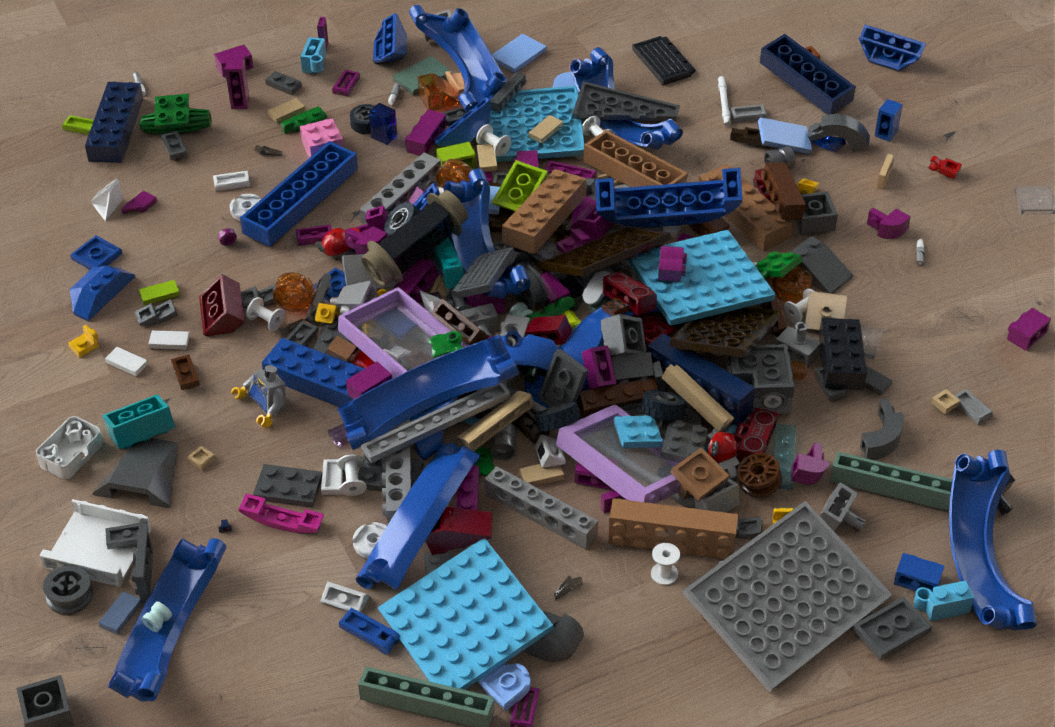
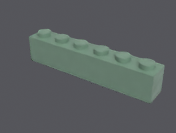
[830,451,952,511]
[358,666,495,727]

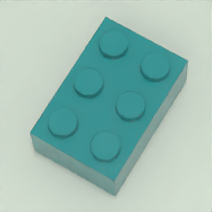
[102,394,175,449]

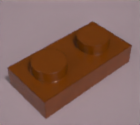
[171,354,200,390]

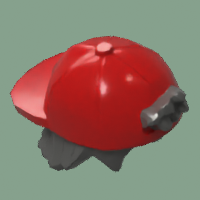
[315,228,361,260]
[707,429,737,464]

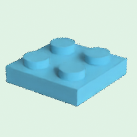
[614,415,663,448]

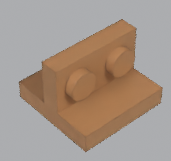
[670,447,729,501]

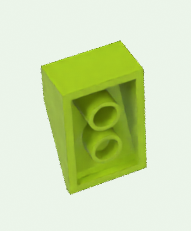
[492,160,548,212]

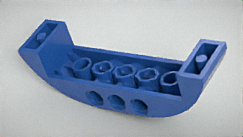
[595,168,743,228]

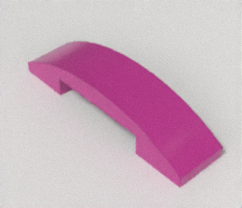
[239,493,324,533]

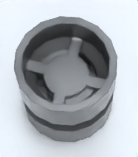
[764,146,796,169]
[490,424,517,461]

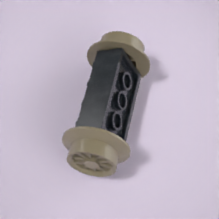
[361,190,468,286]

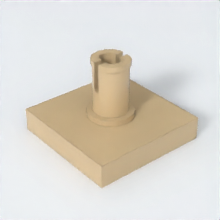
[805,291,847,331]

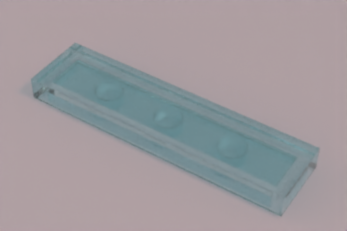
[774,424,796,490]

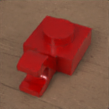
[928,156,962,179]

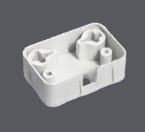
[36,416,103,480]

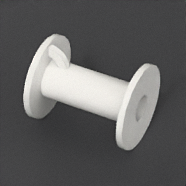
[582,116,615,137]
[476,124,511,156]
[783,289,815,324]
[246,297,285,331]
[337,454,367,496]
[651,543,680,586]

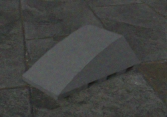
[93,438,178,508]

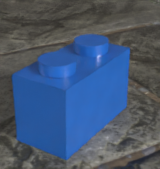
[875,99,903,142]
[894,553,944,592]

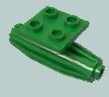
[139,93,212,134]

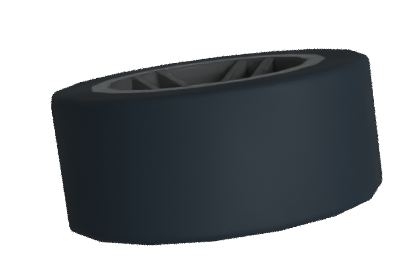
[349,104,382,134]

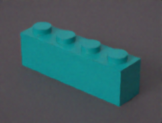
[432,237,464,289]

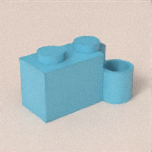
[300,37,326,74]
[913,581,974,621]

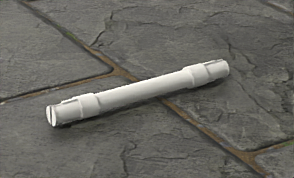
[718,76,731,127]

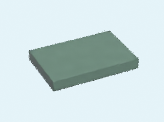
[393,56,452,95]

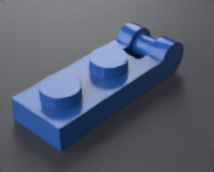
[339,607,400,655]

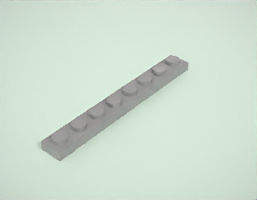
[361,383,511,463]

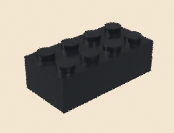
[818,318,867,390]

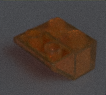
[417,73,460,111]

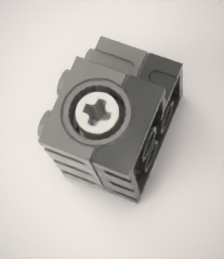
[727,344,795,414]

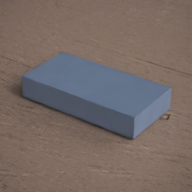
[98,591,142,635]

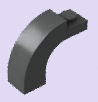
[808,114,870,151]
[860,399,904,460]

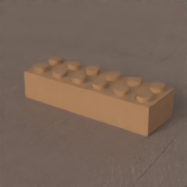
[583,130,688,187]
[699,164,793,251]
[502,169,586,254]
[608,498,738,559]

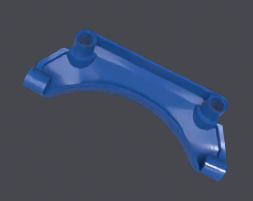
[409,5,507,113]
[410,331,559,461]

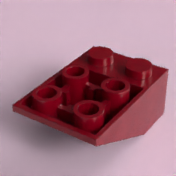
[425,506,493,555]

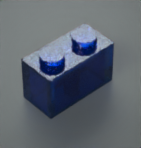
[369,103,398,145]

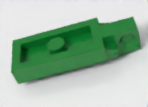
[281,106,327,134]

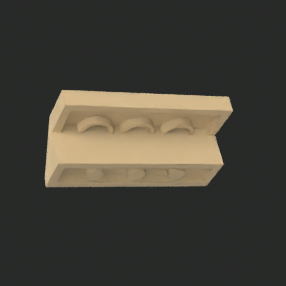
[662,364,734,432]
[457,391,534,451]

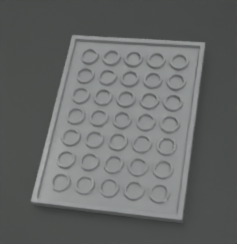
[682,501,892,693]

